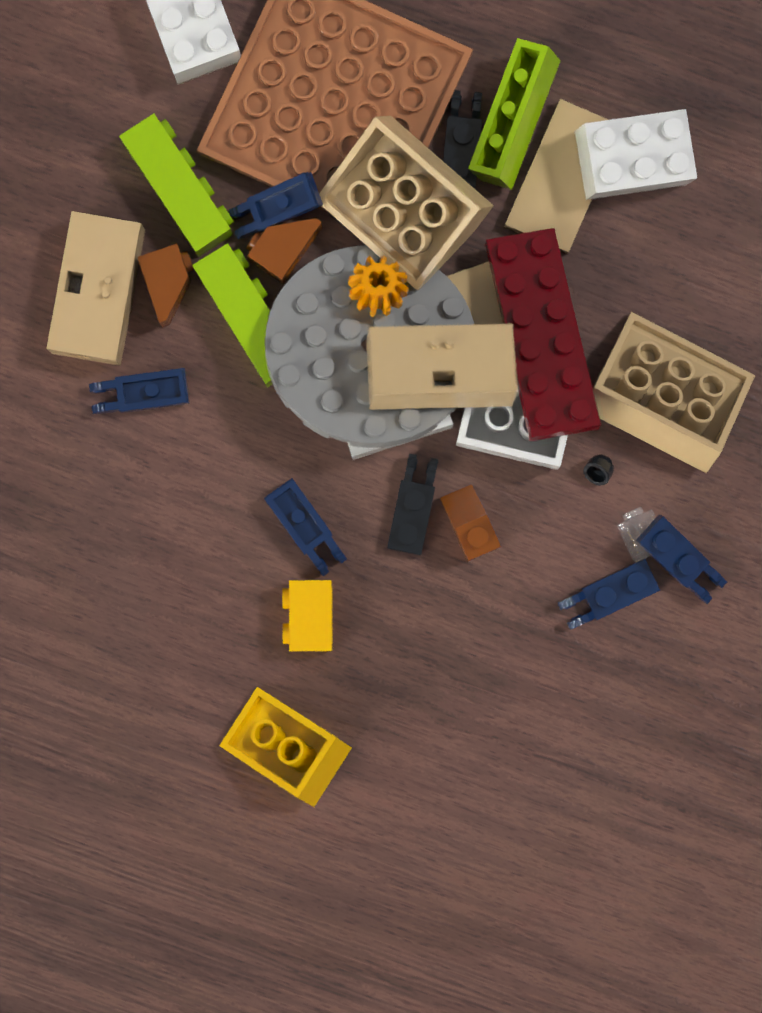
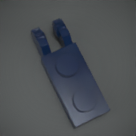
[227,172,323,239]
[89,368,190,414]
[264,478,347,576]
[636,514,727,604]
[558,559,660,630]

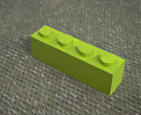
[468,38,561,190]
[119,113,234,257]
[192,243,273,388]

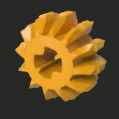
[348,255,408,317]

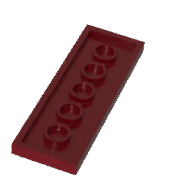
[485,228,601,442]

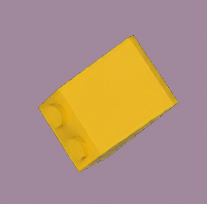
[219,687,352,807]

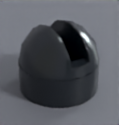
[583,454,614,486]

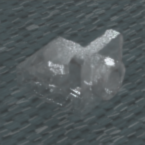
[617,507,655,563]

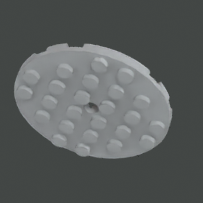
[265,245,474,448]

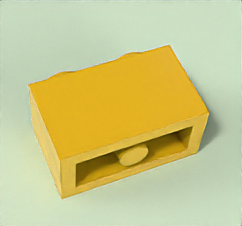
[282,580,333,651]

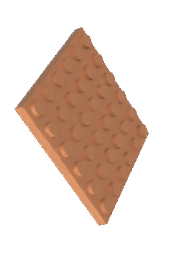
[197,0,473,214]

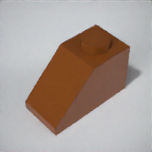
[246,218,323,285]
[137,244,194,327]
[440,484,501,562]

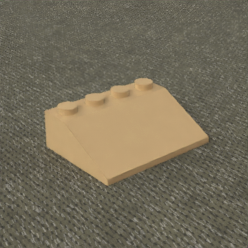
[319,116,494,290]
[592,312,755,473]

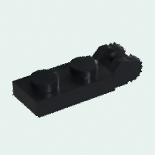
[443,90,482,189]
[387,453,438,556]

